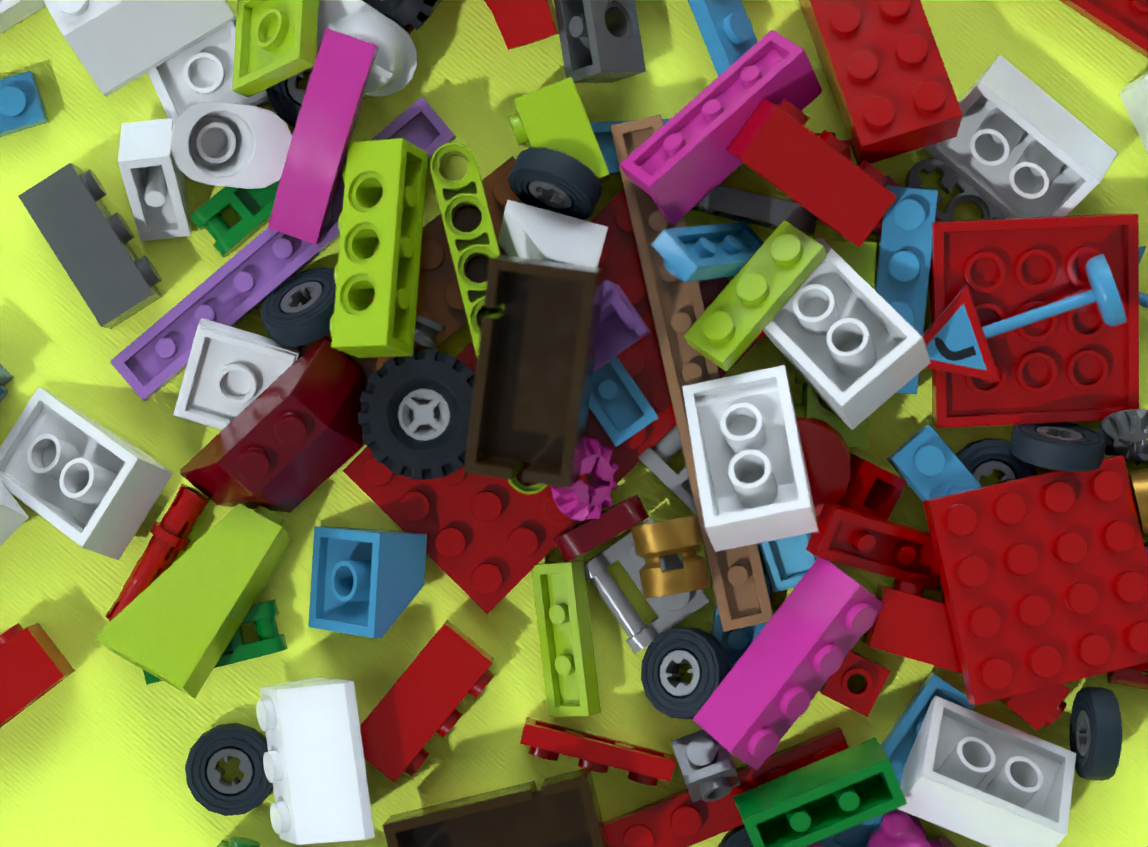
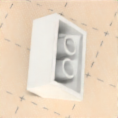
[43,0,237,97]
[923,55,1118,218]
[256,677,375,845]
[897,696,1076,847]

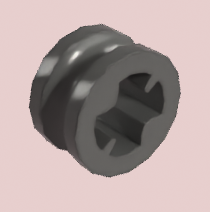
[414,314,446,350]

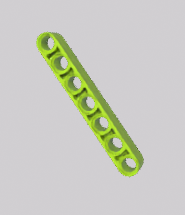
[430,142,547,494]

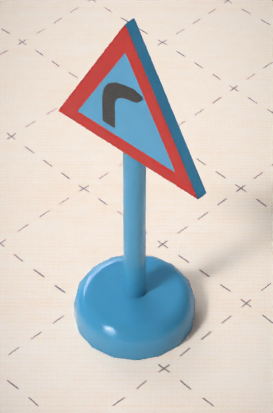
[922,254,1127,382]

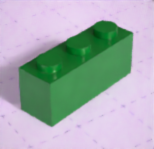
[733,737,907,847]

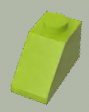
[508,77,610,183]

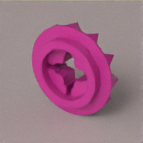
[551,438,620,521]

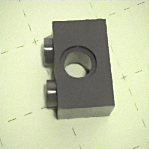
[554,0,646,83]

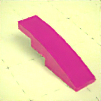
[268,28,379,245]

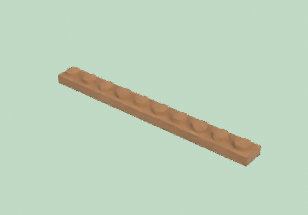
[610,114,773,632]

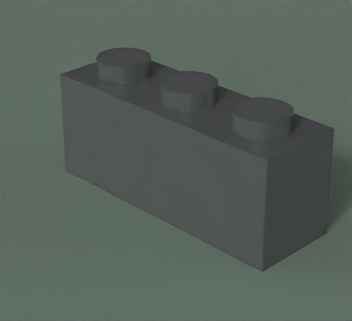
[18,163,163,329]

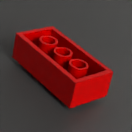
[798,0,963,166]

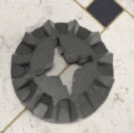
[1098,409,1148,467]

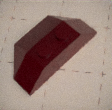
[180,336,363,513]

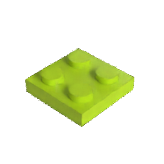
[232,0,320,98]

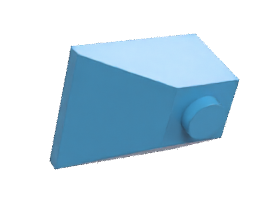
[308,526,427,638]

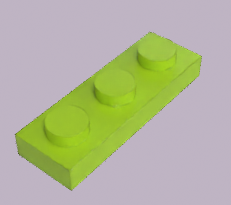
[684,220,827,372]
[531,560,601,717]

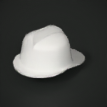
[316,0,417,96]
[170,101,292,189]

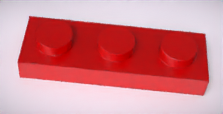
[806,502,941,590]
[520,717,675,786]

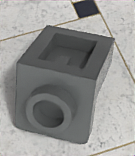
[671,729,741,802]

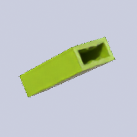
[96,503,292,699]

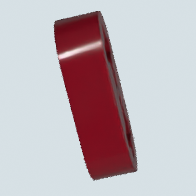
[553,494,649,562]

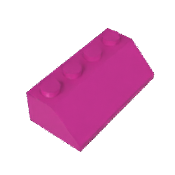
[692,557,885,770]

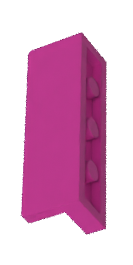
[619,30,822,225]

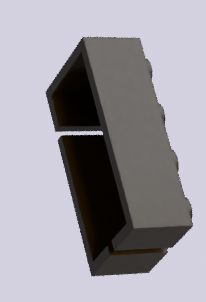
[464,255,606,488]
[383,767,609,847]

